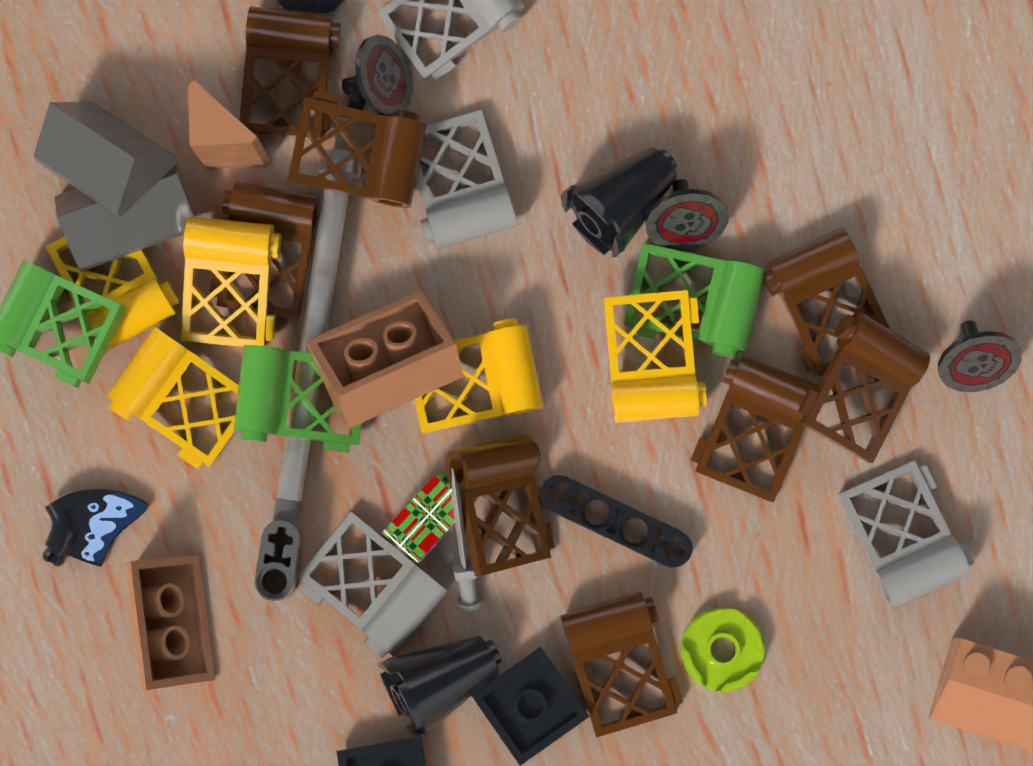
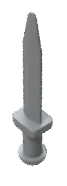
[451,468,482,612]

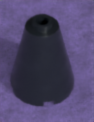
[561,147,677,258]
[378,636,502,739]

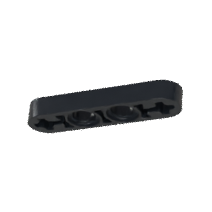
[540,475,693,568]

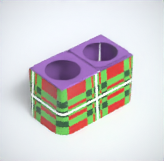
[382,469,455,563]

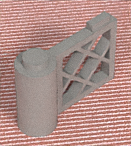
[377,0,525,82]
[416,109,517,249]
[838,460,975,610]
[298,512,448,658]

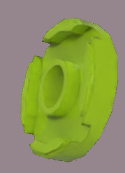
[680,607,765,692]

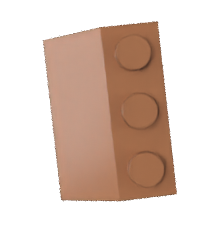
[306,290,463,429]
[928,637,1033,752]

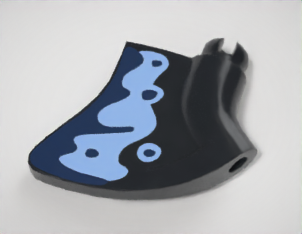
[42,489,148,567]

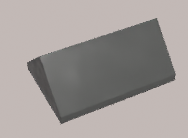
[33,102,179,218]
[55,165,195,272]

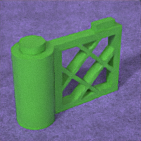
[624,243,766,358]
[0,260,127,388]
[234,345,362,453]

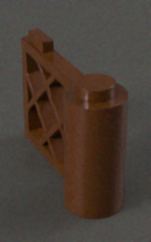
[239,6,341,139]
[287,91,427,208]
[210,182,319,319]
[763,227,890,376]
[797,311,930,463]
[690,354,819,503]
[445,434,555,576]
[560,591,683,738]

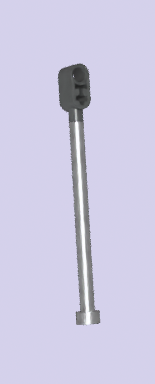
[255,149,362,601]

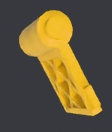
[181,217,282,347]
[46,236,180,353]
[603,290,707,423]
[414,318,544,434]
[106,326,239,469]

